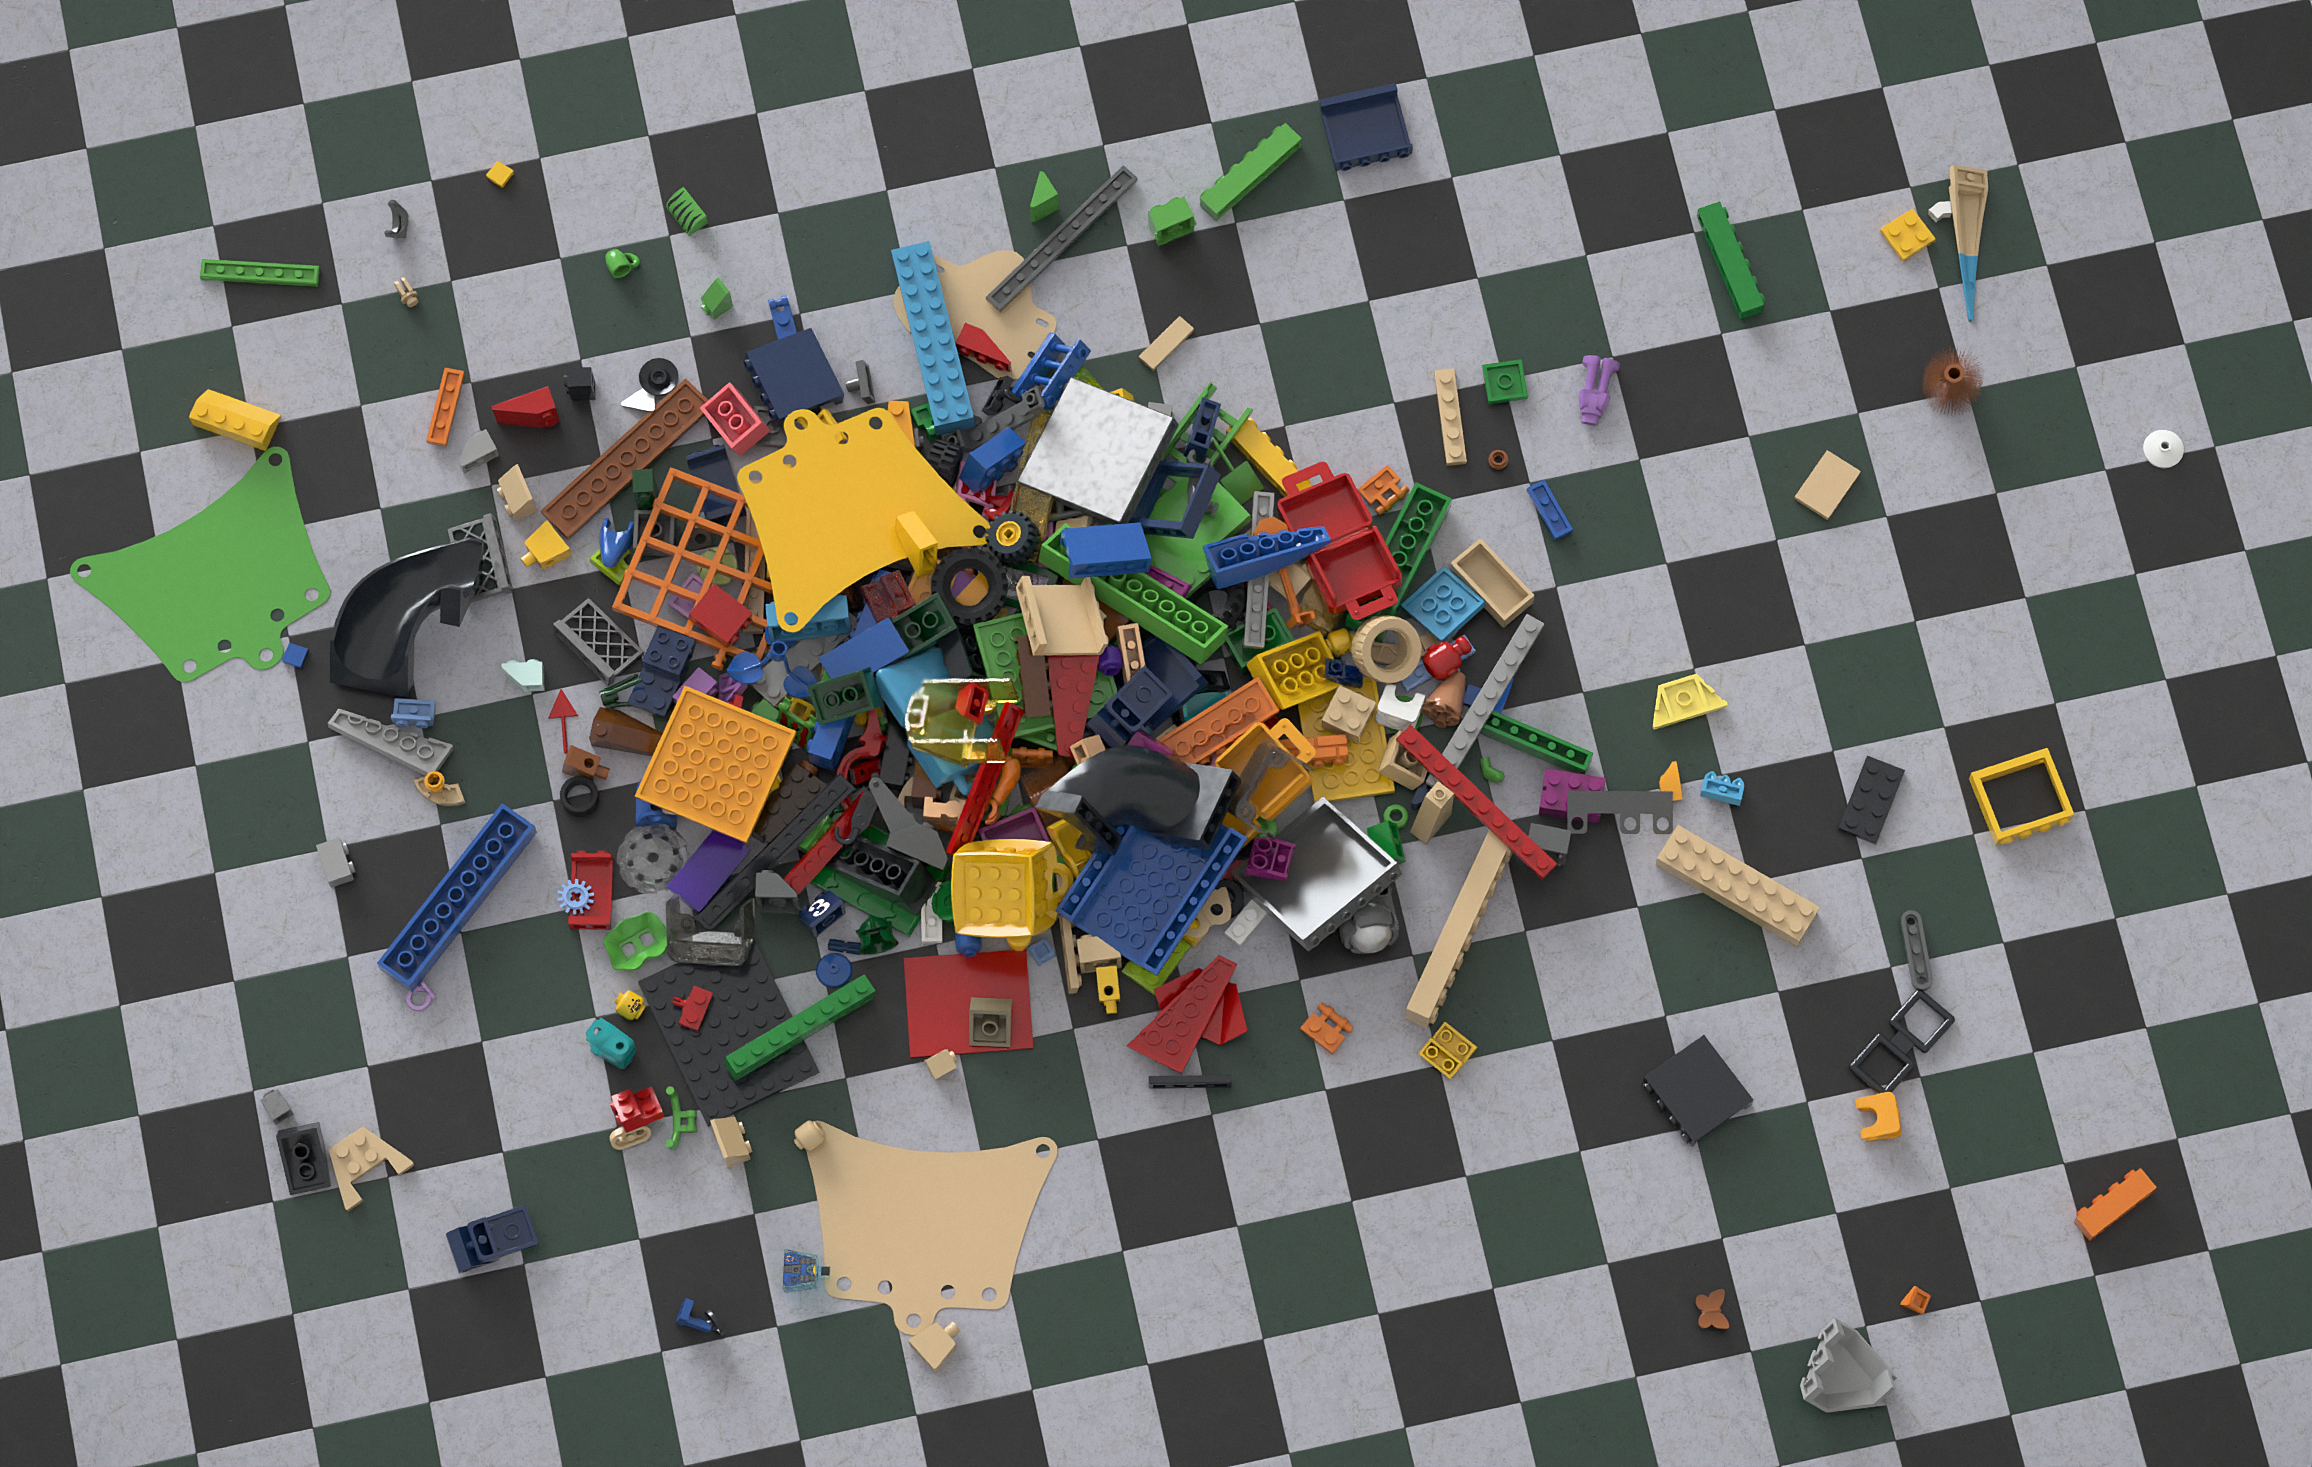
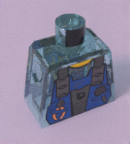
[782,1249,831,1293]

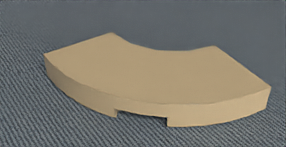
[413,776,466,806]

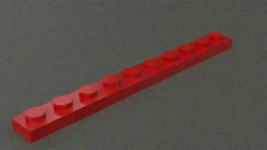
[1396,725,1557,880]

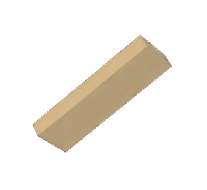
[1139,316,1194,371]

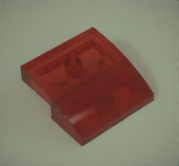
[860,570,916,623]

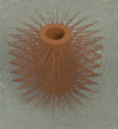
[1921,348,1984,417]
[1020,757,1069,828]

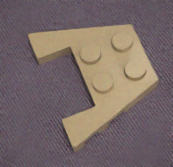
[329,1126,414,1212]

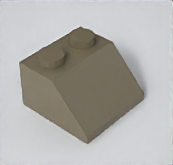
[969,997,1012,1047]

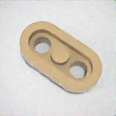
[610,1124,651,1150]

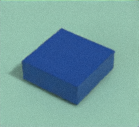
[282,643,309,669]

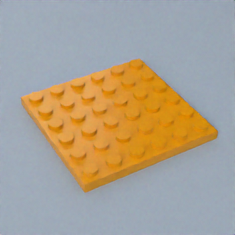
[635,686,797,844]

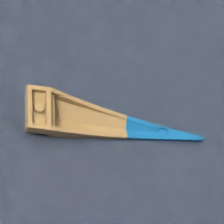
[1949,165,1988,322]

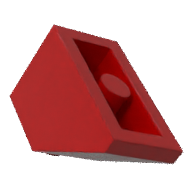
[955,682,989,725]

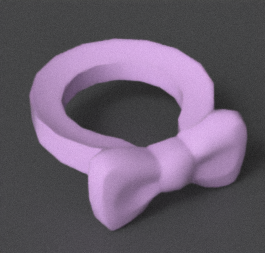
[406,981,436,1011]

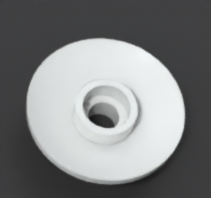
[2143,430,2184,468]

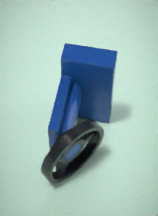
[675,1298,725,1336]

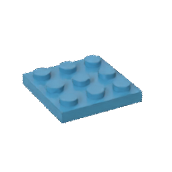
[1401,566,1486,643]

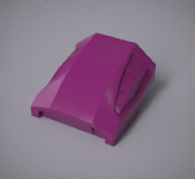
[1245,837,1296,881]

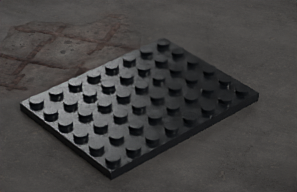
[638,929,820,1126]

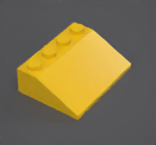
[1246,631,1347,710]

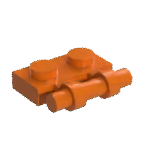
[1357,465,1410,516]
[1012,747,1054,769]
[1300,1002,1354,1055]

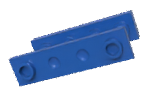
[1011,332,1091,415]

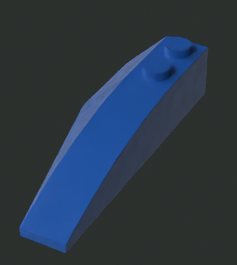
[1203,526,1331,590]

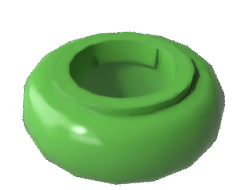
[1383,804,1409,829]

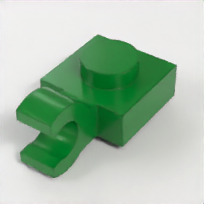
[910,403,936,441]

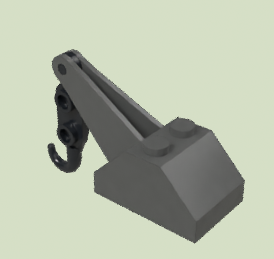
[834,777,948,870]

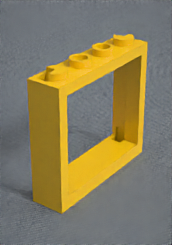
[1969,748,2074,845]

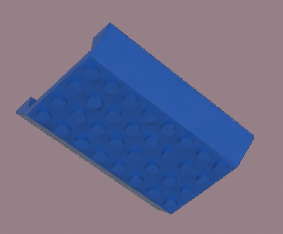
[1055,824,1248,975]

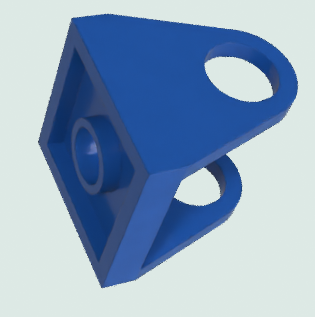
[636,780,677,828]

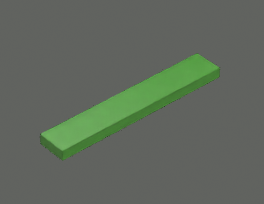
[200,259,320,287]

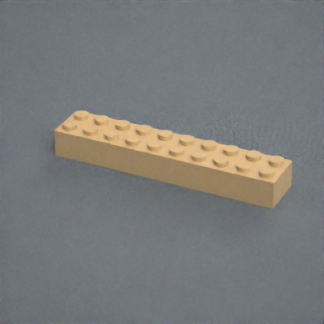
[1405,830,1513,1029]

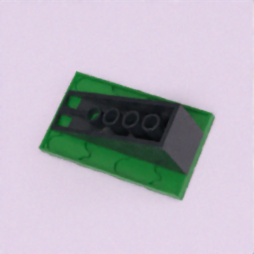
[801,806,950,937]

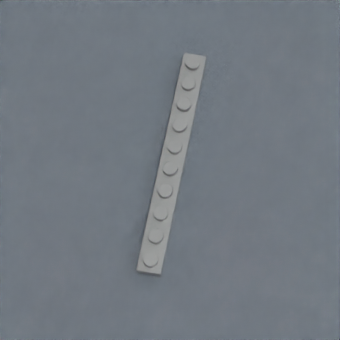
[1426,614,1544,787]

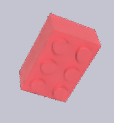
[700,382,771,457]

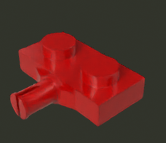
[671,986,713,1032]

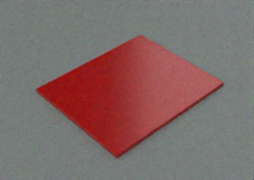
[904,949,1034,1058]

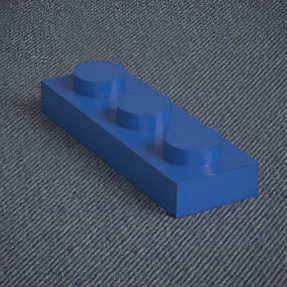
[1526,479,1573,541]

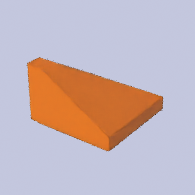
[1900,1286,1931,1314]

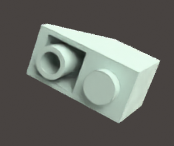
[501,659,545,692]

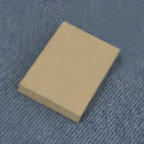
[1794,450,1861,520]

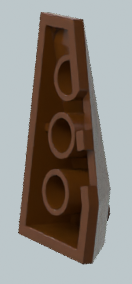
[589,707,663,756]

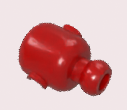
[1422,636,1472,681]

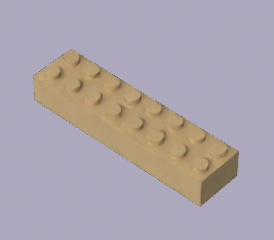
[1656,825,1820,947]

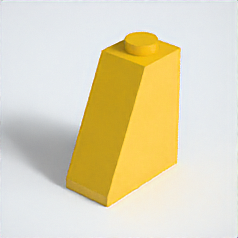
[895,511,938,577]

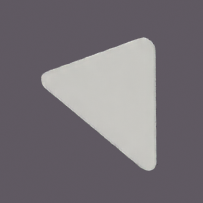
[621,389,655,411]

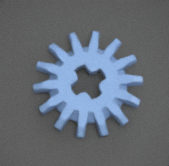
[557,879,594,915]

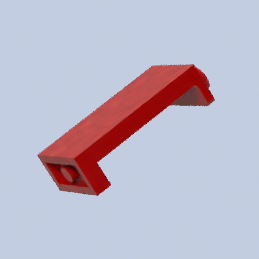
[568,851,614,930]

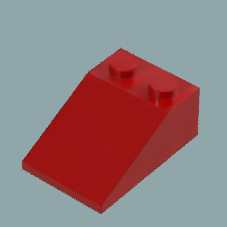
[491,386,560,428]

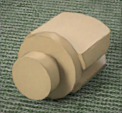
[394,277,418,307]

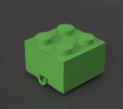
[1148,196,1197,246]

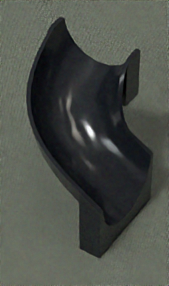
[330,537,484,699]
[1036,745,1242,855]

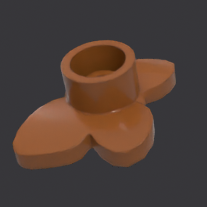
[1695,1289,1729,1329]

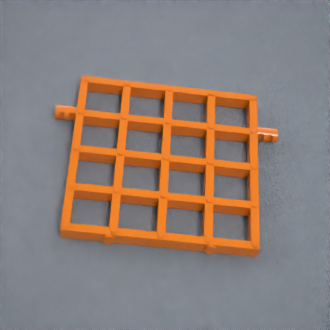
[612,467,773,670]

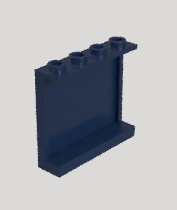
[1319,83,1413,171]
[743,328,844,427]
[1113,634,1208,731]

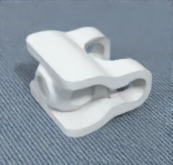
[1375,683,1425,731]

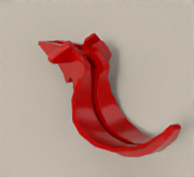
[836,709,888,829]

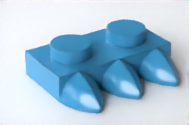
[1700,771,1744,806]

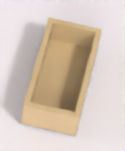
[1450,538,1535,628]

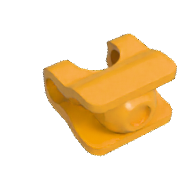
[1855,1092,1902,1141]

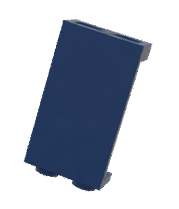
[686,445,746,524]

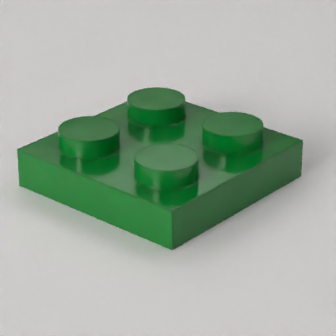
[1482,359,1528,404]

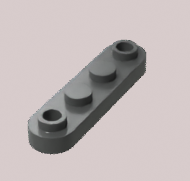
[1900,910,1933,991]

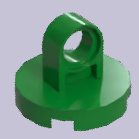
[931,881,954,922]

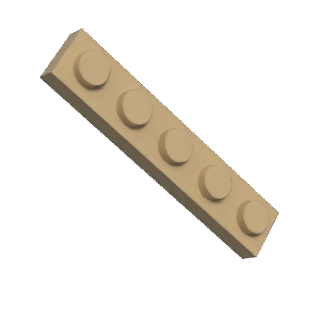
[1434,368,1467,466]

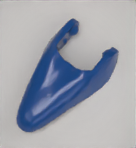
[599,518,634,568]

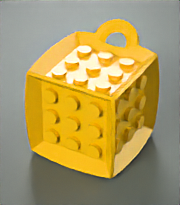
[951,839,1073,938]

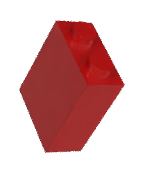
[689,584,753,648]

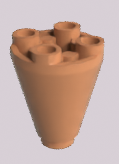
[1421,671,1466,728]

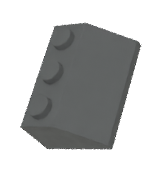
[755,870,801,914]

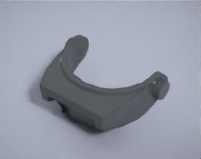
[384,200,409,238]

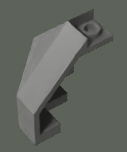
[1800,1318,1897,1413]

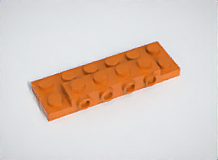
[1158,677,1280,765]

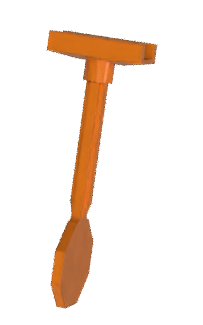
[1253,516,1316,631]

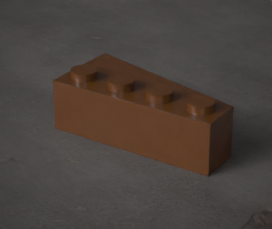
[1013,636,1054,718]

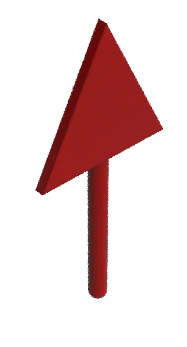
[548,689,578,753]

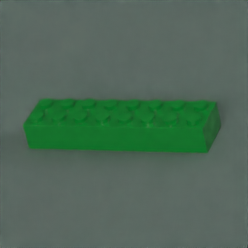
[1346,482,1452,643]

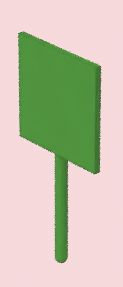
[1212,439,1264,505]

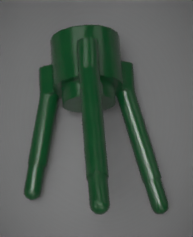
[599,674,642,709]

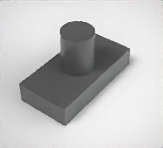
[846,360,875,404]

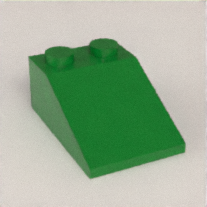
[1223,607,1295,675]

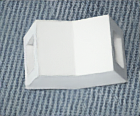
[1928,201,1952,223]

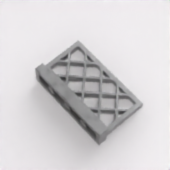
[448,513,514,603]
[553,598,644,686]

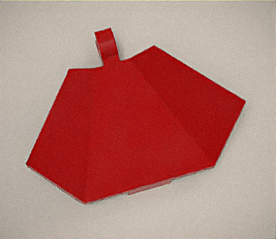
[1154,968,1247,1045]

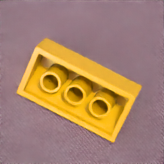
[189,389,281,451]

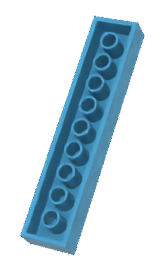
[891,241,975,436]

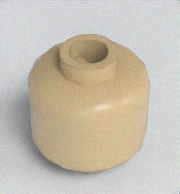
[794,1120,826,1151]

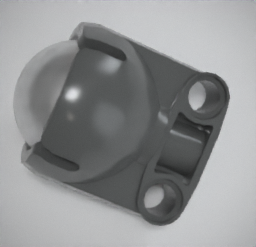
[1338,885,1399,954]

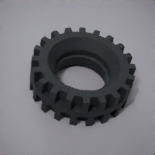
[931,547,1008,627]
[1186,578,1247,635]

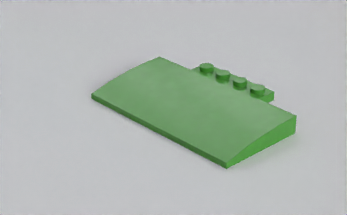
[1130,477,1252,624]

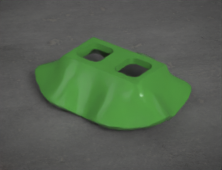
[604,912,673,971]

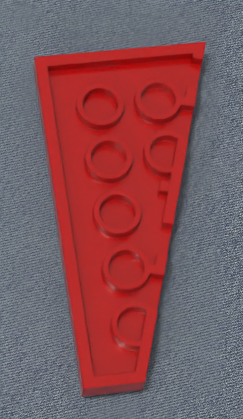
[1046,655,1100,759]
[1126,955,1237,1074]

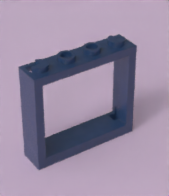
[1129,460,1221,539]

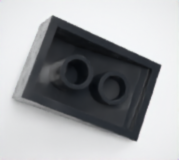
[276,1122,331,1195]

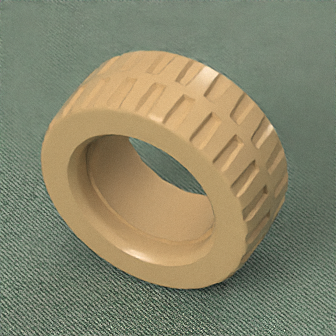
[1351,615,1422,684]

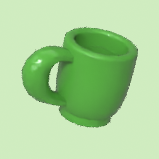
[605,249,640,278]

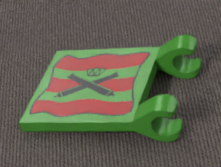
[777,697,818,752]

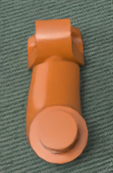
[985,753,1021,825]

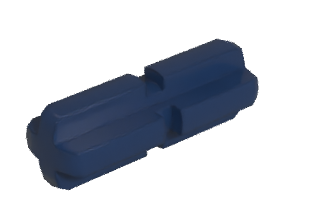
[828,939,861,955]

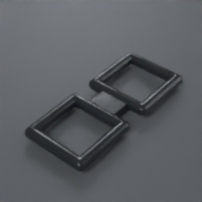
[1849,989,1955,1094]

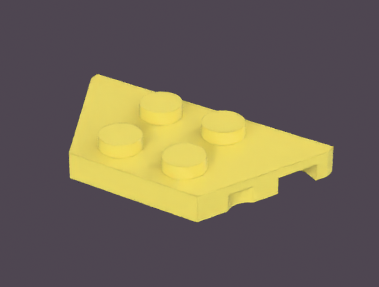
[1653,674,1728,730]

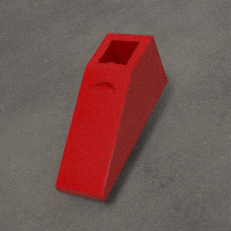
[955,323,1012,372]

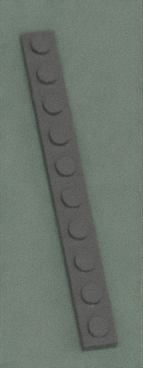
[986,165,1138,312]

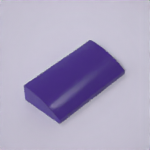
[666,830,751,913]

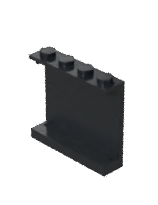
[1643,1035,1754,1147]

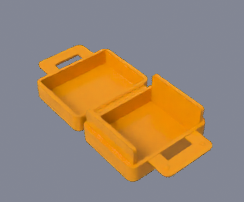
[1215,718,1316,849]

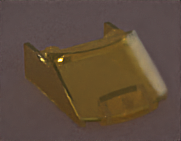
[905,678,1018,768]

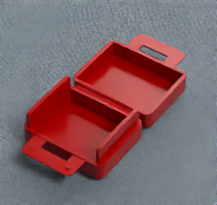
[1277,462,1402,620]

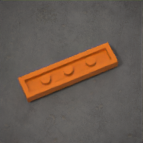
[426,368,465,447]

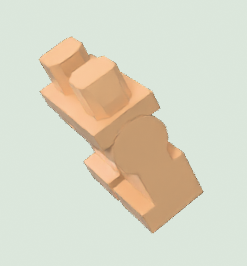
[923,797,966,829]

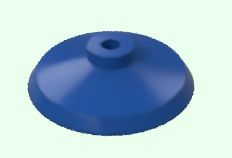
[816,953,853,988]

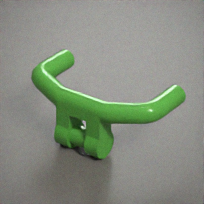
[666,1087,697,1151]

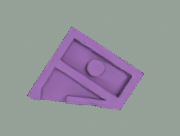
[718,673,748,703]

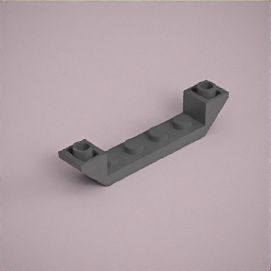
[944,386,1045,453]

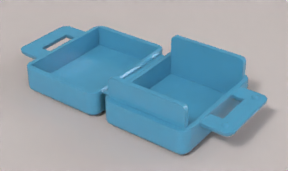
[874,648,1000,796]

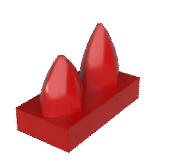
[984,490,1018,521]

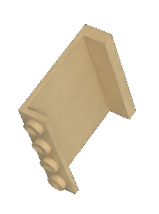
[1016,576,1108,655]

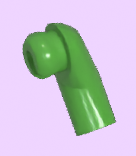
[1480,757,1505,783]

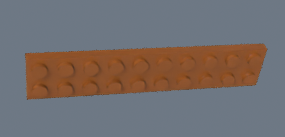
[541,379,708,540]

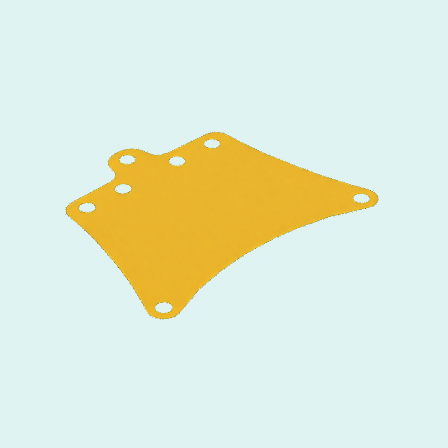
[737,408,991,632]

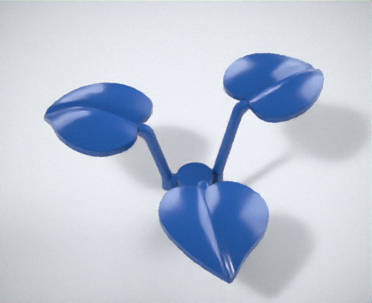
[727,626,817,698]

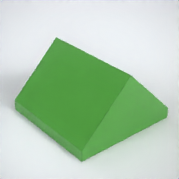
[1030,171,1059,222]

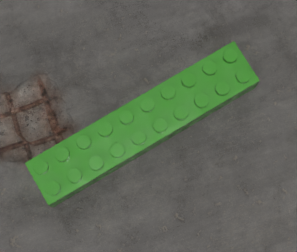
[1039,523,1228,664]

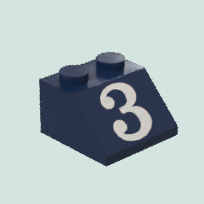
[798,890,846,939]

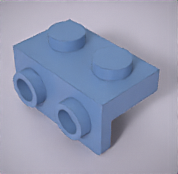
[391,698,436,728]

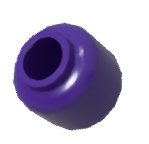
[1097,645,1123,676]

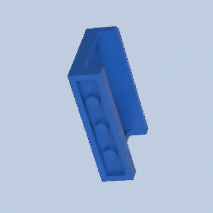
[1060,522,1152,579]

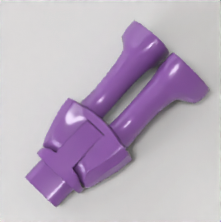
[1579,355,1620,426]

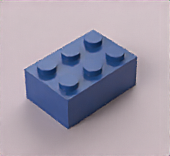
[959,427,1026,494]

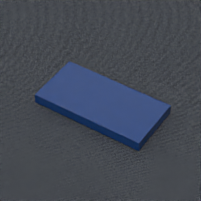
[818,617,909,679]

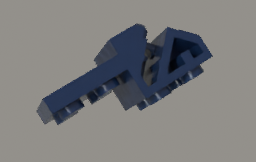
[628,626,696,718]
[1085,665,1173,749]
[446,1205,539,1274]

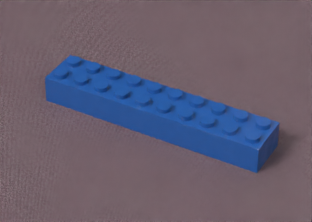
[806,569,905,771]
[377,803,537,993]

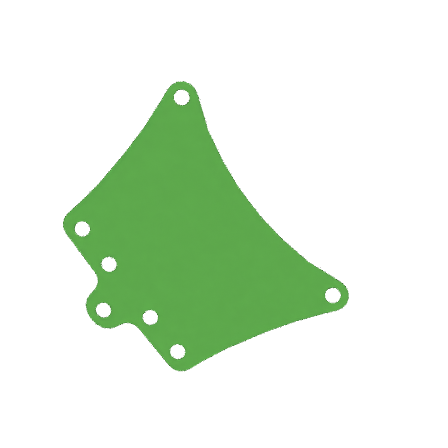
[70,447,330,682]

